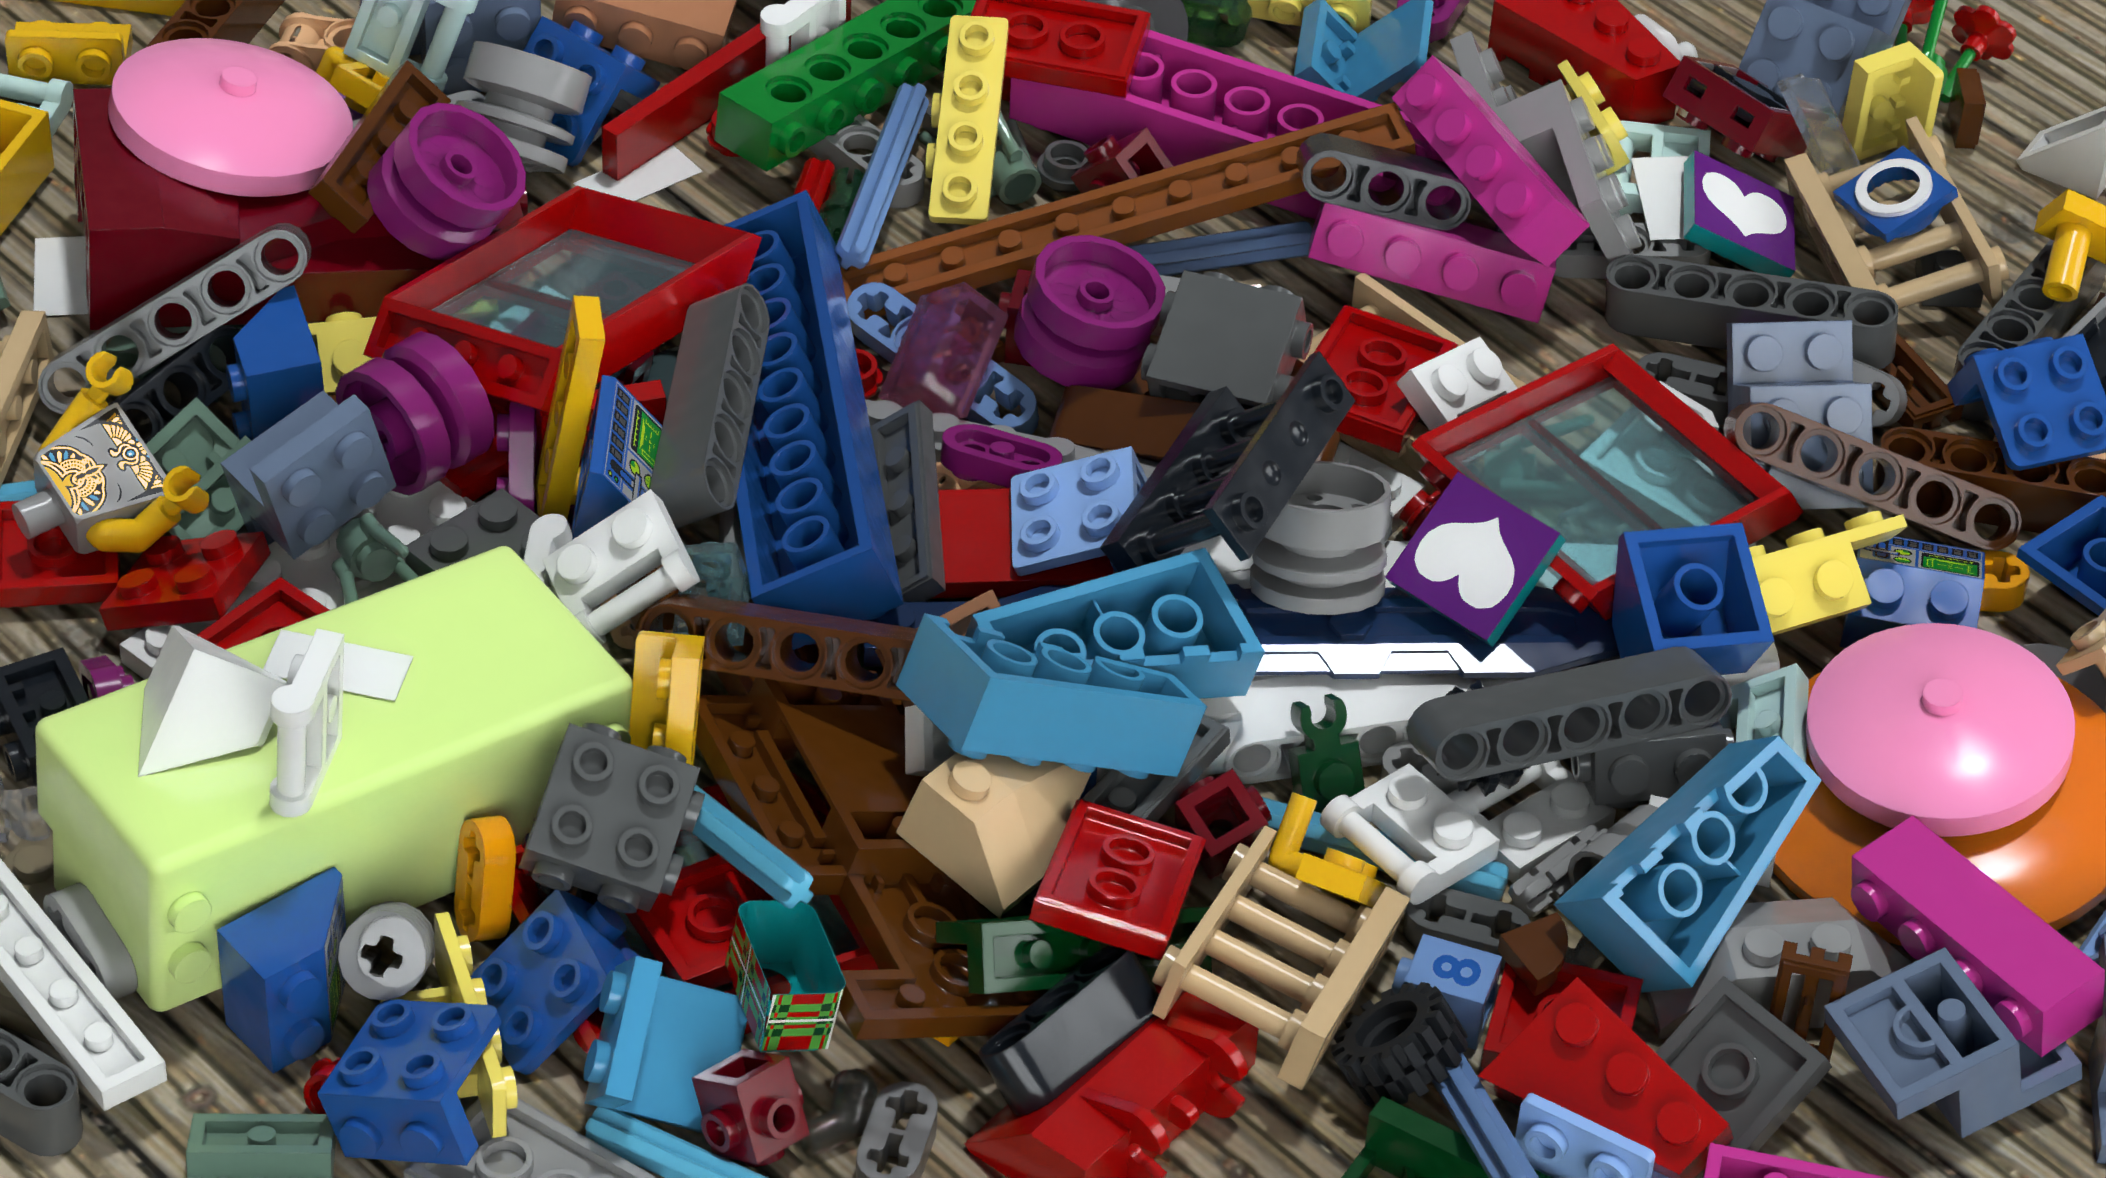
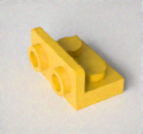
[5,20,133,85]
[629,630,705,766]

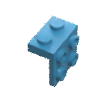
[1294,0,1434,102]
[584,956,747,1133]

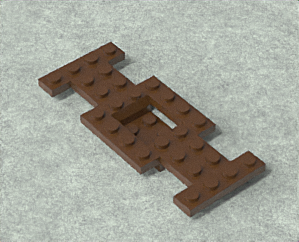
[616,568,1049,1040]

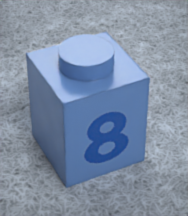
[1392,934,1502,1050]

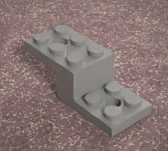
[1450,31,1642,264]

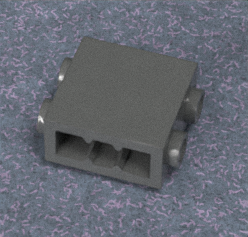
[1141,270,1314,410]
[1571,720,1735,809]
[518,723,705,913]

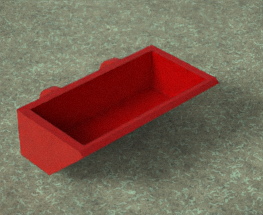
[964,983,1259,1178]

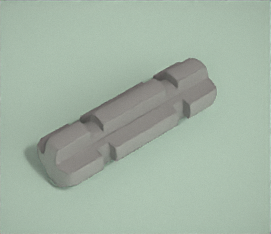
[1508,824,1608,917]

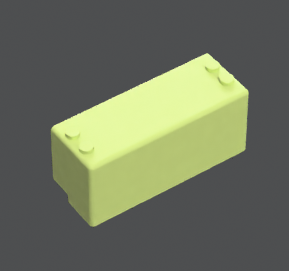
[35,546,633,1012]

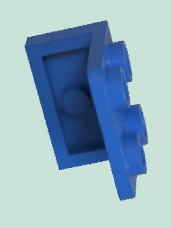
[523,16,661,167]
[1947,333,2106,471]
[470,890,639,1075]
[317,999,501,1166]

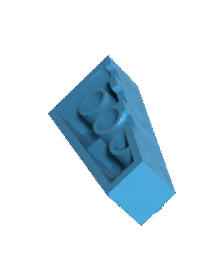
[965,547,1265,699]
[896,613,1207,779]
[1553,735,1822,993]

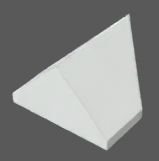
[2016,106,2106,199]
[138,625,287,777]

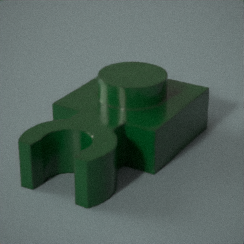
[1288,693,1365,813]

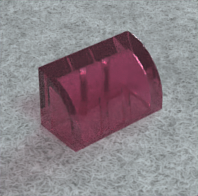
[878,282,1009,419]

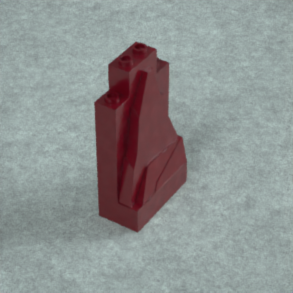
[73,88,528,330]

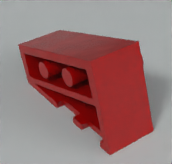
[1488,0,1680,124]
[1477,977,1734,1178]

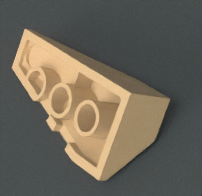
[896,752,1091,918]

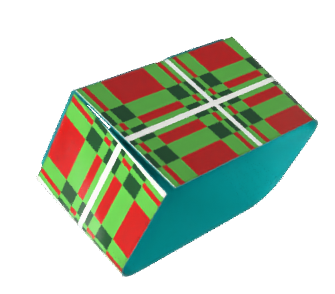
[725,900,846,1052]

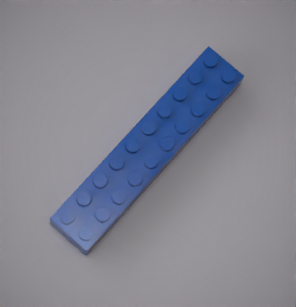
[724,190,904,650]

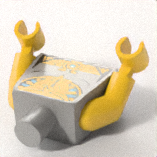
[12,351,209,554]

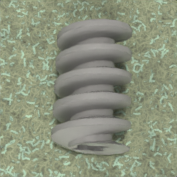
[338,901,435,1001]

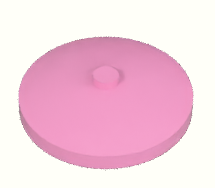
[108,38,353,197]
[1806,623,2075,837]

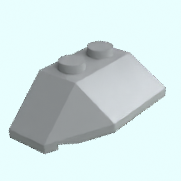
[1646,897,1911,1039]

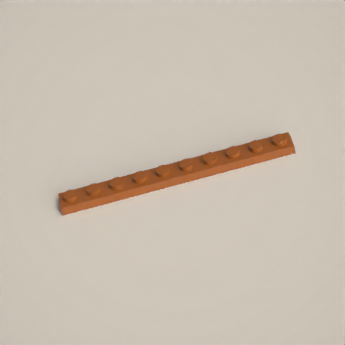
[840,102,1416,320]

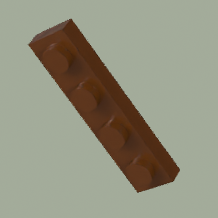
[308,60,451,234]

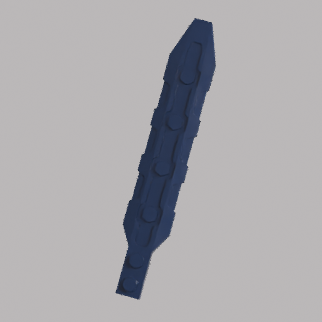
[862,584,1619,679]

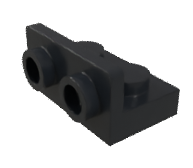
[0,647,90,802]

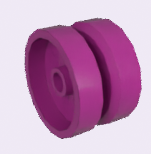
[367,102,526,261]
[1014,235,1166,390]
[335,331,494,496]

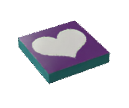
[1684,150,1796,277]
[1385,472,1566,647]

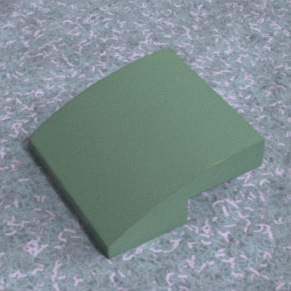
[146,397,251,540]
[186,1113,336,1178]

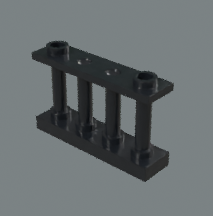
[1100,351,1356,572]

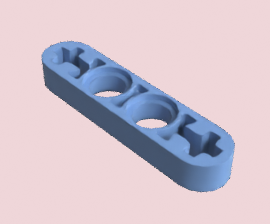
[847,282,1039,435]

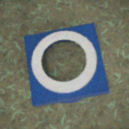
[1833,146,1958,243]

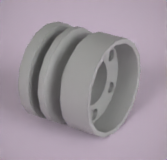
[455,41,593,174]
[1250,461,1391,615]

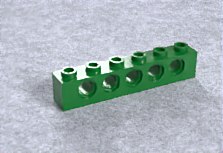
[714,0,976,172]

